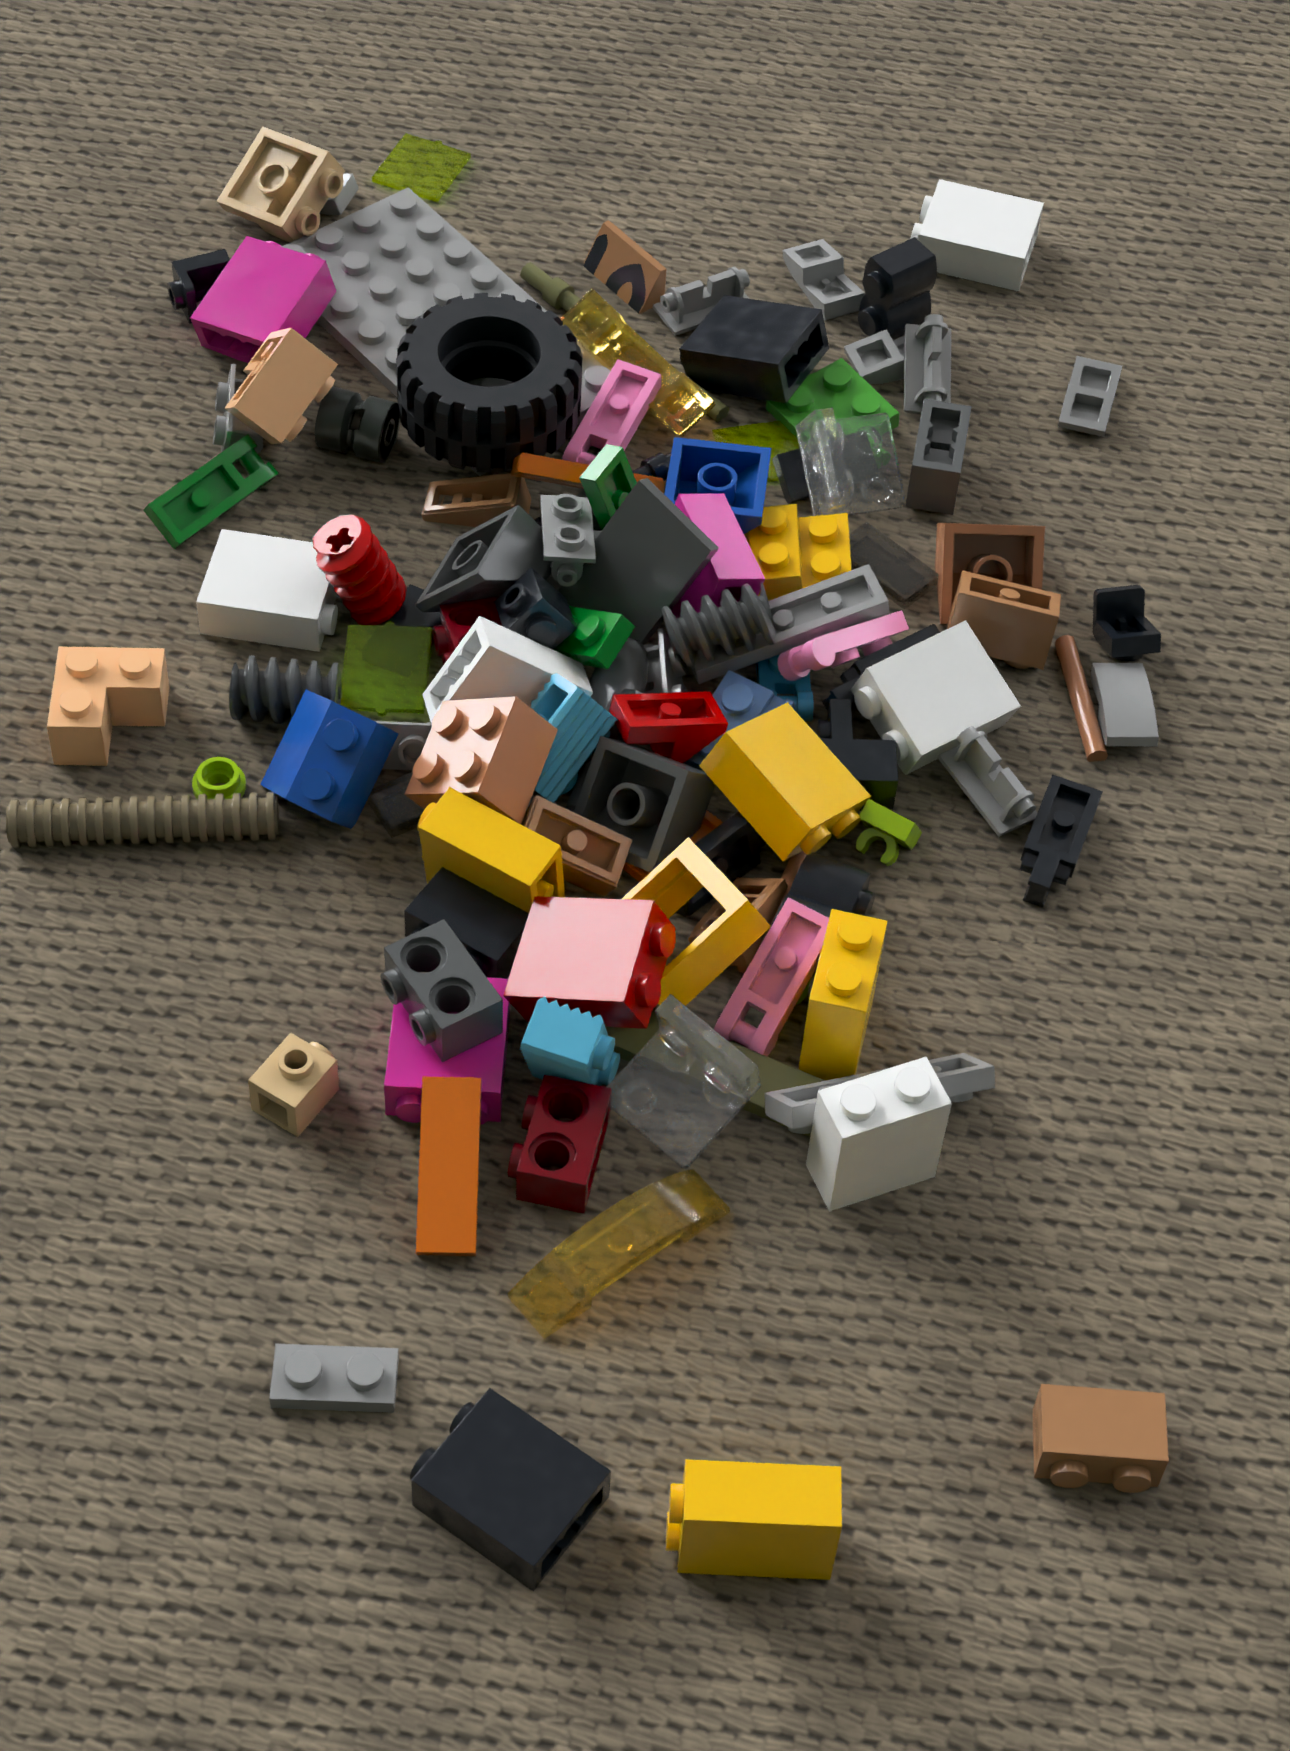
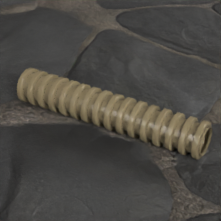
[6,792,279,848]

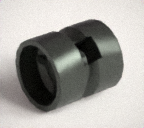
[314,386,400,463]

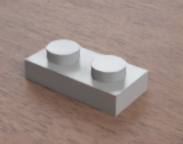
[269,1343,399,1413]

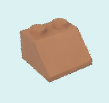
[935,523,1045,624]

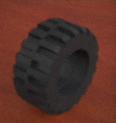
[396,293,582,473]

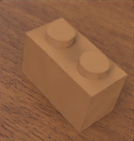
[947,570,1061,670]
[1033,1384,1169,1493]

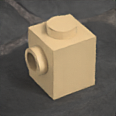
[248,1033,339,1137]

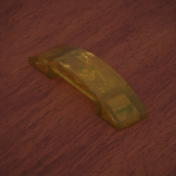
[560,288,716,438]
[508,1169,730,1339]

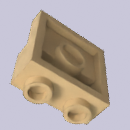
[216,127,345,242]

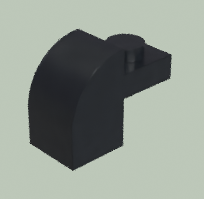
[817,699,898,811]

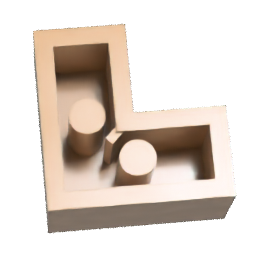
[225,328,338,444]
[47,646,169,766]

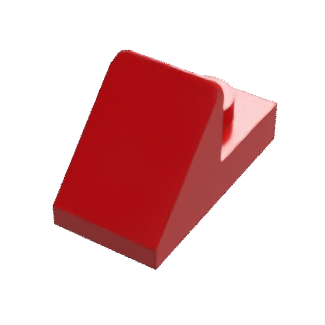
[609,691,728,763]

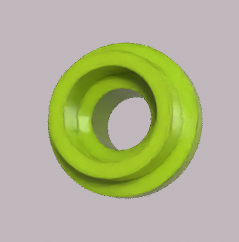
[192,757,246,800]

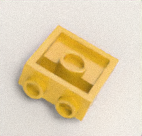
[744,504,852,601]

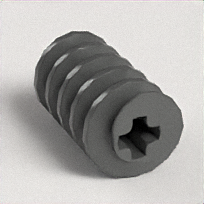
[661,581,776,668]
[229,655,342,724]

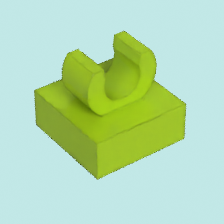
[856,799,922,866]

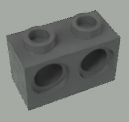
[905,399,972,515]
[380,919,503,1062]

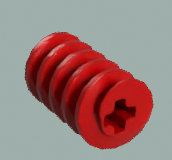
[312,515,407,627]

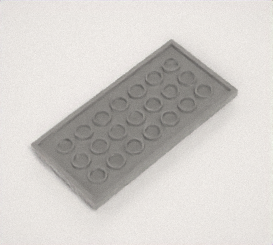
[282,187,612,476]

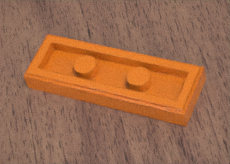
[511,453,666,494]
[416,1076,482,1256]

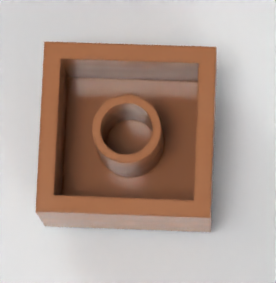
[404,696,558,824]

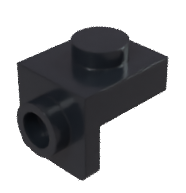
[167,249,230,324]
[1092,585,1161,661]

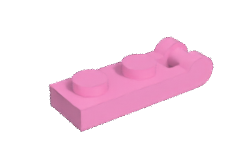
[562,359,661,465]
[778,610,909,681]
[713,897,829,1057]

